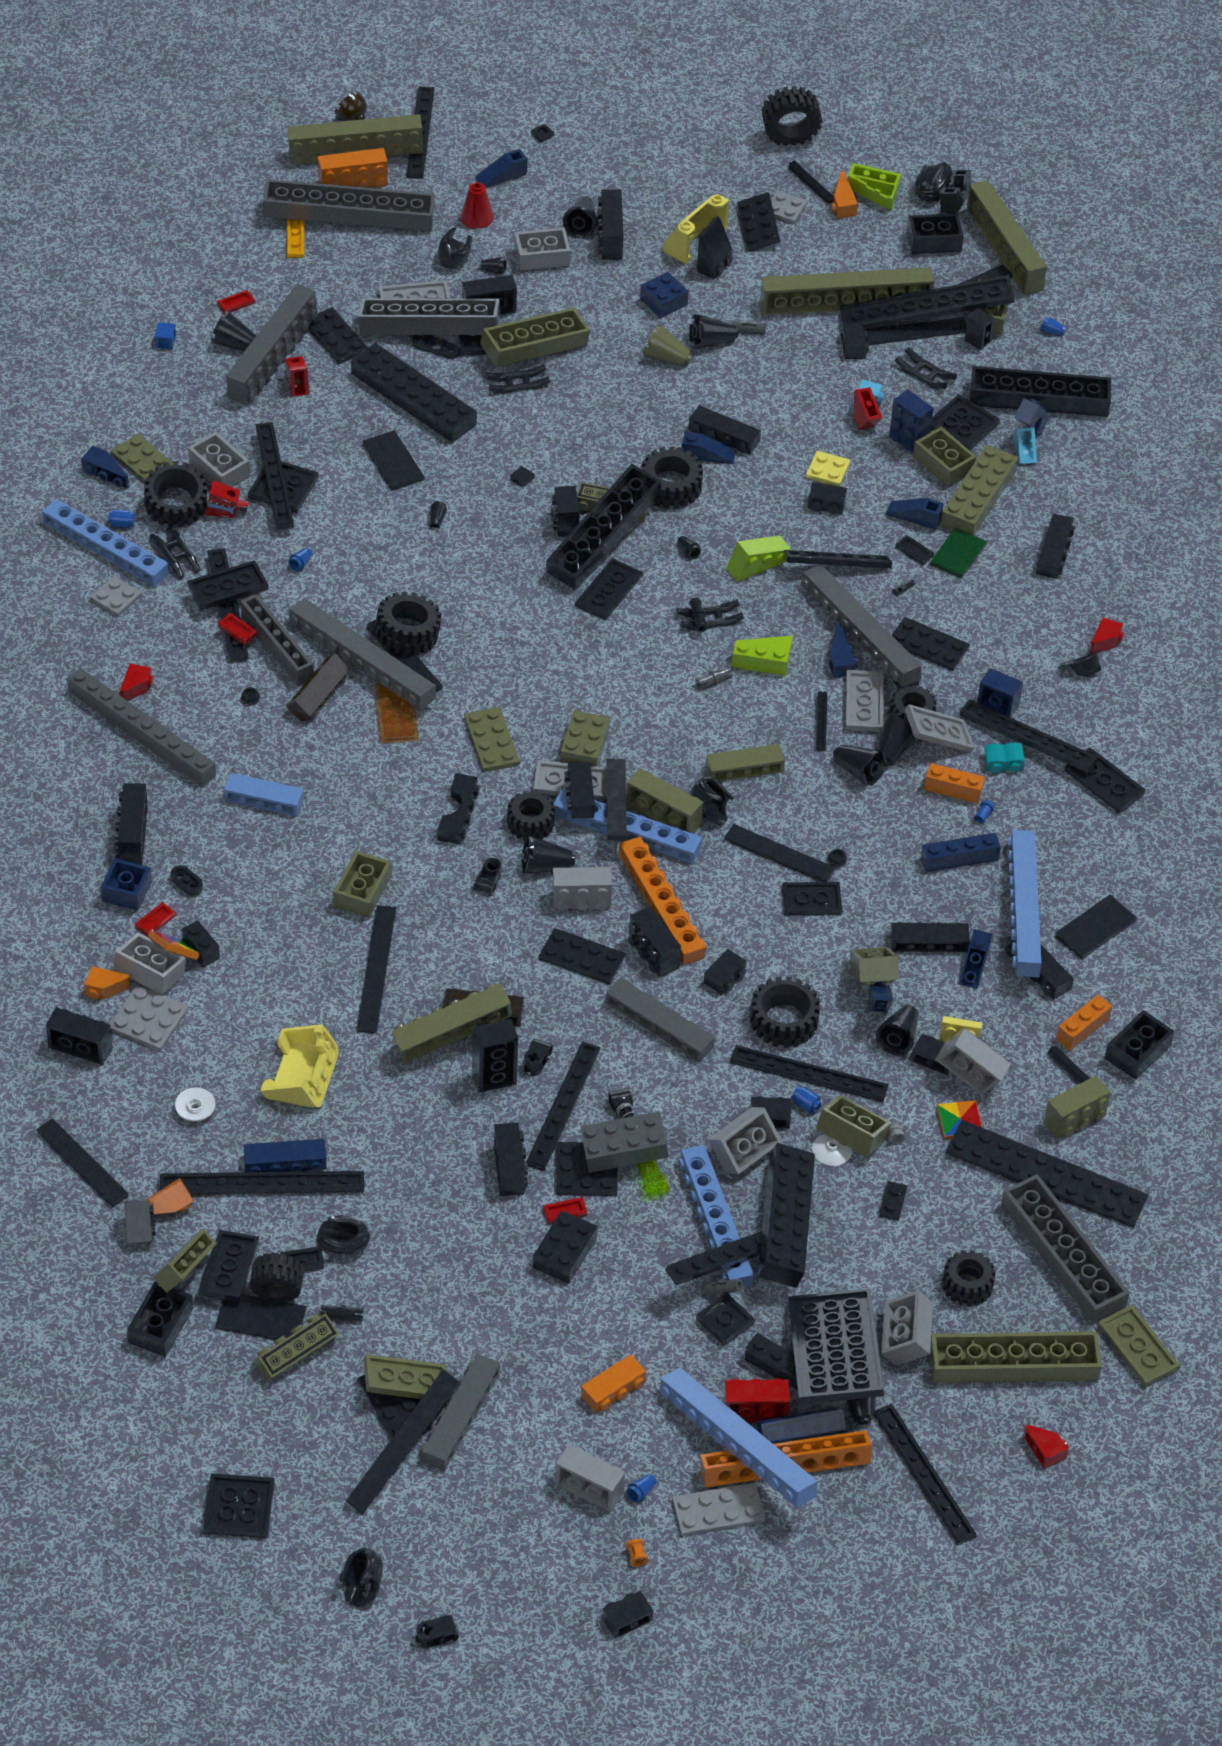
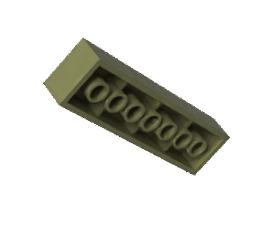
[287,114,424,164]
[967,180,1047,295]
[930,1331,1102,1383]

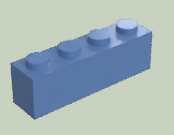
[224,773,304,817]

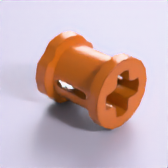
[625,1539,649,1567]

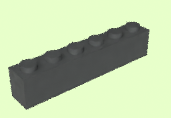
[241,594,314,686]
[605,978,715,1063]
[420,1353,500,1471]

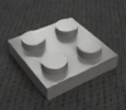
[771,190,808,225]
[90,576,142,617]

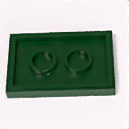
[930,528,987,578]

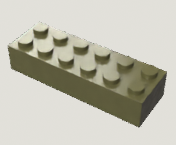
[480,307,590,367]
[940,445,1018,535]
[392,983,512,1064]

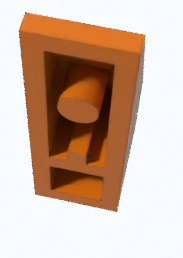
[831,171,858,218]
[147,1178,193,1214]

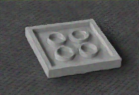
[110,985,189,1052]

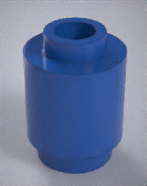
[108,509,135,528]
[791,1086,822,1114]

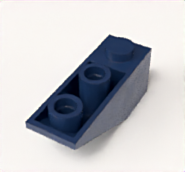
[475,149,528,187]
[81,445,129,489]
[886,498,944,530]
[828,623,858,678]
[959,929,993,989]

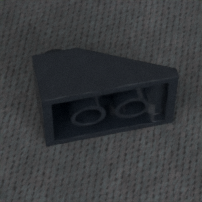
[697,216,733,279]

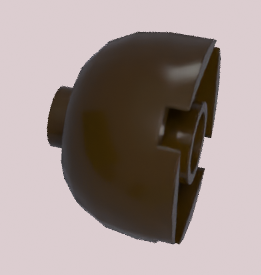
[334,91,367,121]

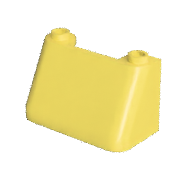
[663,194,729,264]
[261,1024,339,1108]

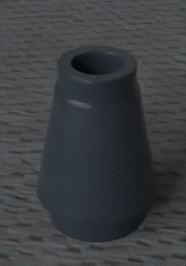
[481,257,507,274]
[430,501,447,528]
[677,536,701,559]

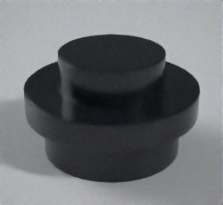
[241,687,260,705]
[828,849,847,867]

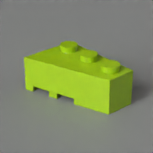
[848,163,901,211]
[726,535,791,582]
[732,636,793,676]

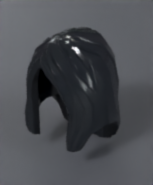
[914,162,952,201]
[438,227,472,268]
[690,777,734,825]
[317,1215,370,1254]
[340,1547,383,1607]

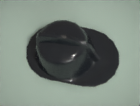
[1059,650,1101,677]

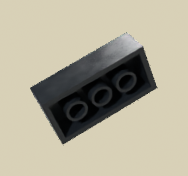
[597,189,624,260]
[114,783,148,865]
[472,1019,518,1093]

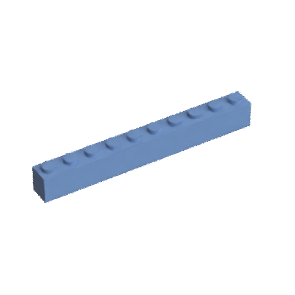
[1007,830,1041,977]
[660,1367,817,1508]

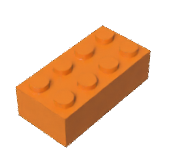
[318,148,388,188]

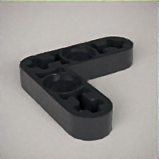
[412,335,460,359]

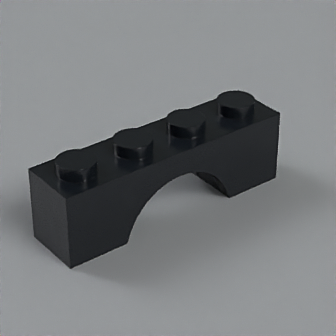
[939,170,972,214]
[438,773,480,844]

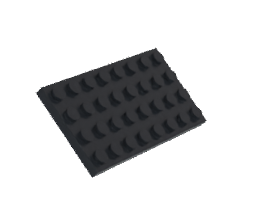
[788,1288,884,1404]

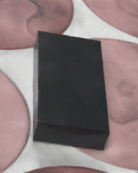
[895,535,935,565]

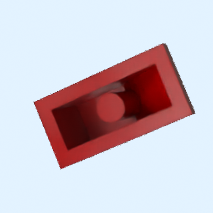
[853,387,883,430]
[1090,617,1125,653]
[120,664,154,701]
[1023,1425,1069,1469]

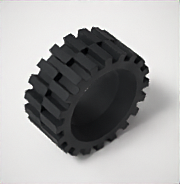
[761,86,822,146]
[641,447,703,509]
[144,461,207,528]
[374,592,442,656]
[750,976,820,1048]

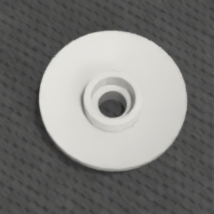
[175,1088,216,1121]
[812,1134,852,1166]

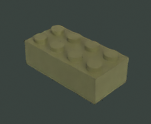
[626,768,703,833]

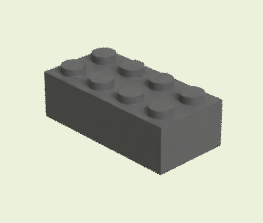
[580,1111,669,1173]

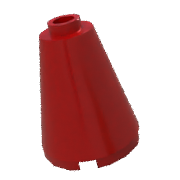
[460,183,494,229]

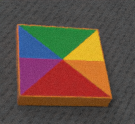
[148,930,200,960]
[936,1100,982,1140]

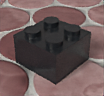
[550,486,580,537]

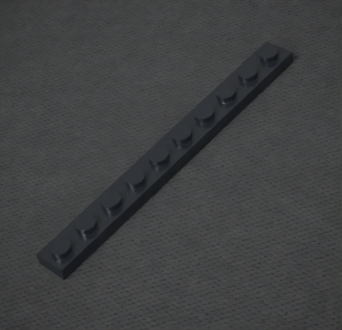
[160,1171,364,1194]

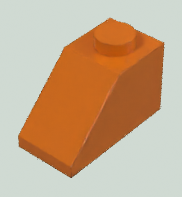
[84,966,130,999]

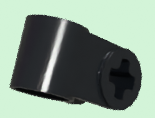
[473,858,501,896]
[524,1038,553,1076]
[415,1615,459,1648]

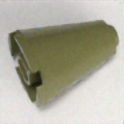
[643,324,693,366]

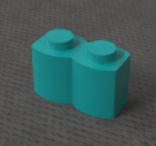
[984,743,1025,773]

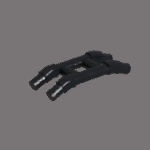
[894,347,957,389]
[485,364,551,394]
[149,527,201,579]
[676,599,745,631]

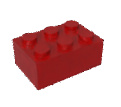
[723,1378,790,1423]

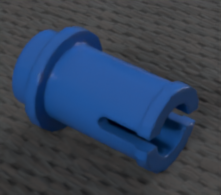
[974,800,994,824]

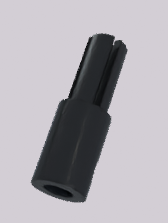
[892,580,915,596]

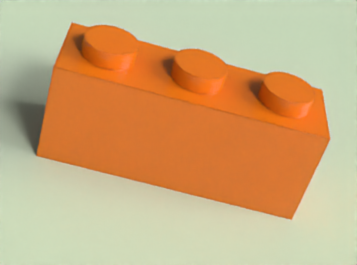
[924,763,985,804]
[1056,995,1112,1051]
[581,1354,646,1413]

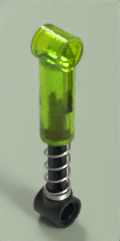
[608,1088,669,1198]

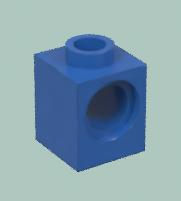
[155,322,176,350]

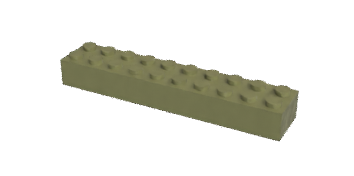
[760,267,934,315]

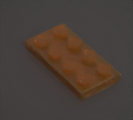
[375,683,419,743]

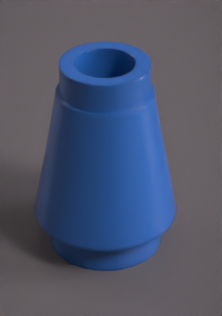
[1040,317,1066,336]
[288,548,313,571]
[626,1474,657,1503]

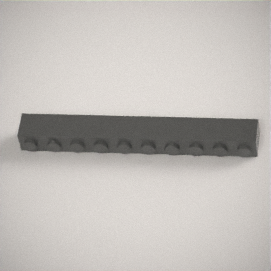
[802,565,921,687]
[289,598,436,710]
[67,668,216,787]

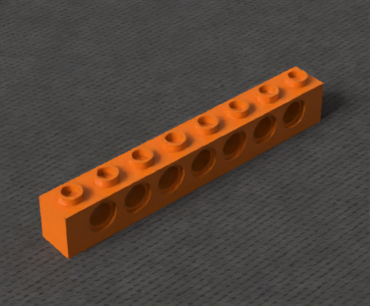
[619,837,707,965]
[700,1430,872,1488]

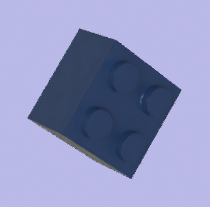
[640,272,689,318]
[977,668,1023,717]
[101,858,152,911]

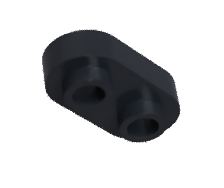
[171,865,203,896]

